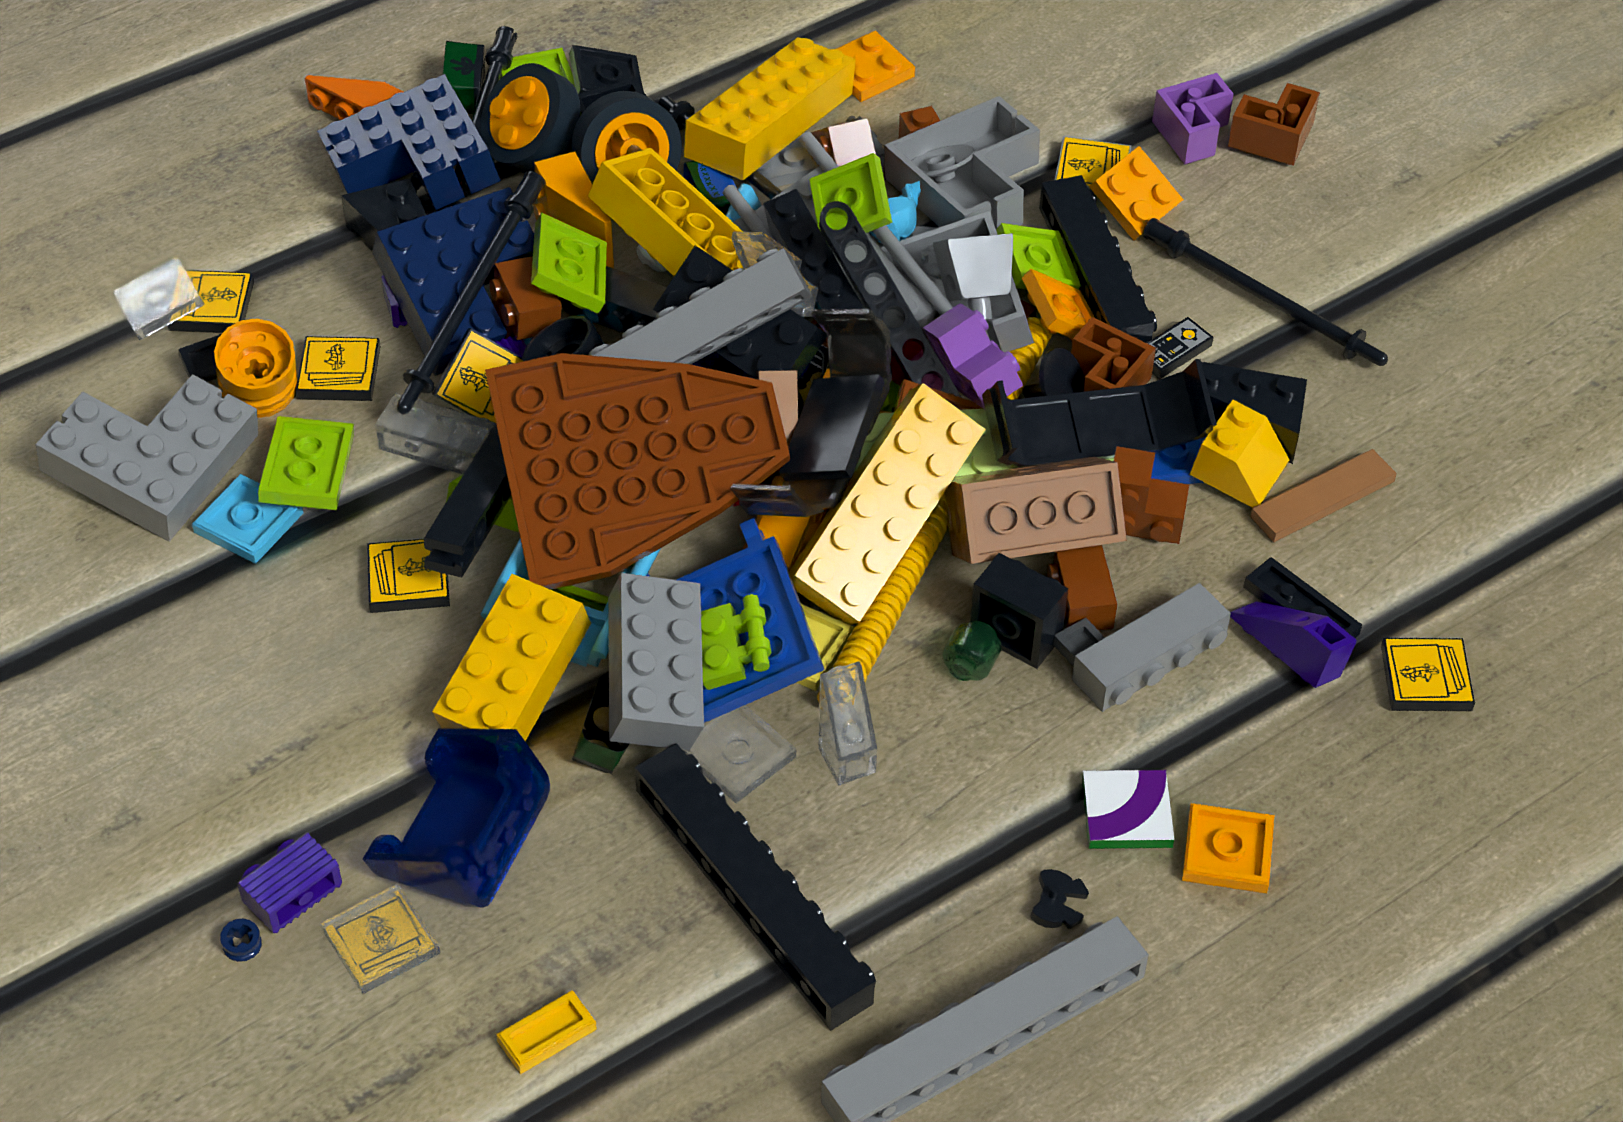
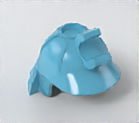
[869,181,921,242]

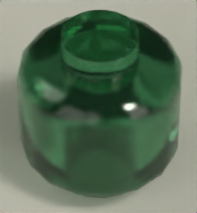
[942,621,1002,681]

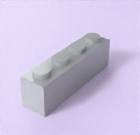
[1072,583,1231,712]

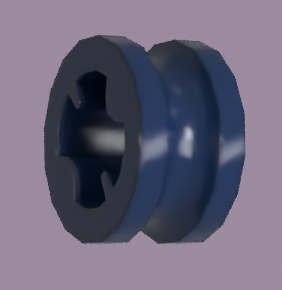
[220,918,262,962]

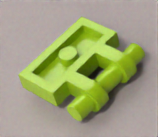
[701,594,772,690]

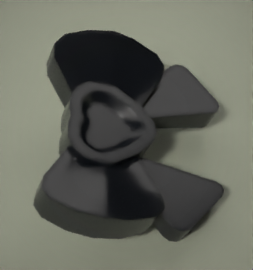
[1030,869,1089,929]

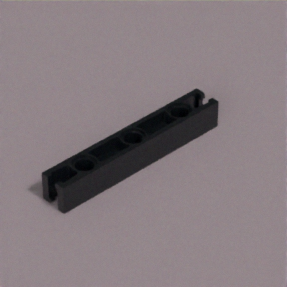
[424,423,511,578]

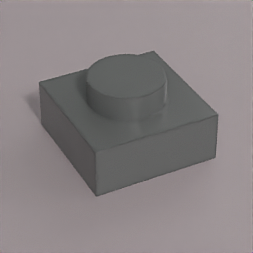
[1053,618,1105,667]

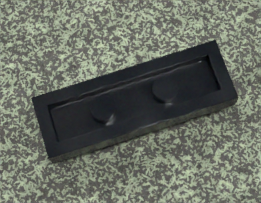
[1243,557,1362,638]

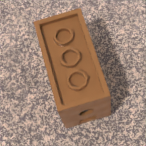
[945,457,1127,564]

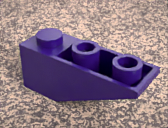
[1230,601,1357,688]

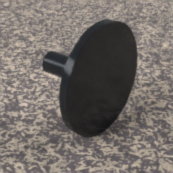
[1023,348,1085,398]

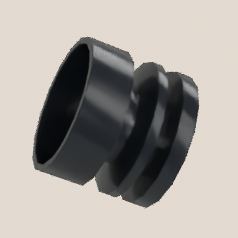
[522,316,603,361]

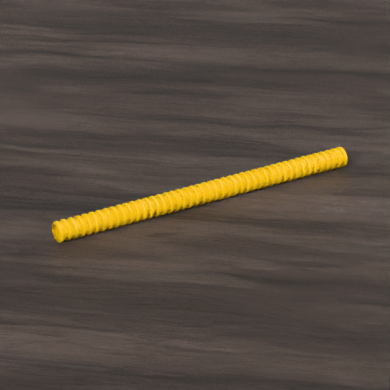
[817,317,1052,715]

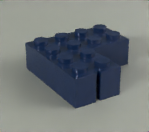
[317,74,501,210]
[372,187,534,376]

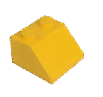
[1190,400,1289,508]

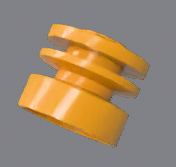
[214,318,297,418]

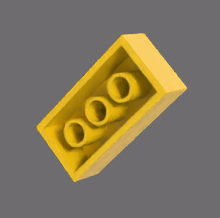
[432,574,591,762]

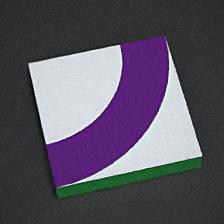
[1082,770,1174,849]

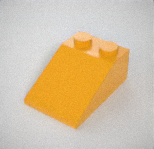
[533,151,614,268]

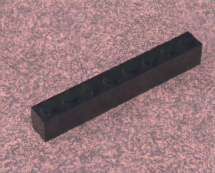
[635,743,876,1031]

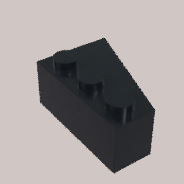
[1201,362,1307,464]

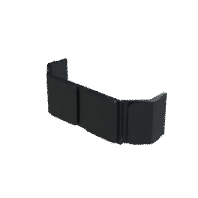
[982,359,1217,467]

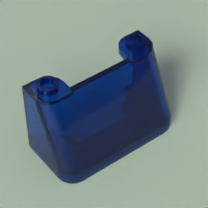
[362,728,550,908]

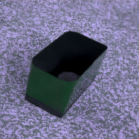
[443,41,485,114]
[572,674,629,774]

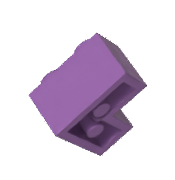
[1152,73,1234,164]
[923,303,1023,410]

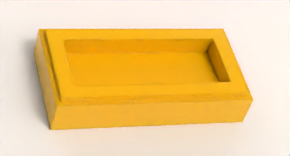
[496,990,597,1074]

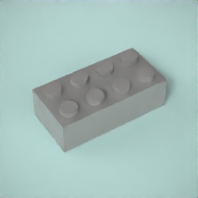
[608,573,704,750]

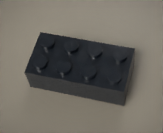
[653,245,828,381]

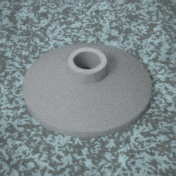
[911,145,975,182]

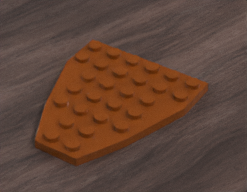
[485,353,790,590]

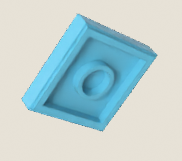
[192,474,304,564]

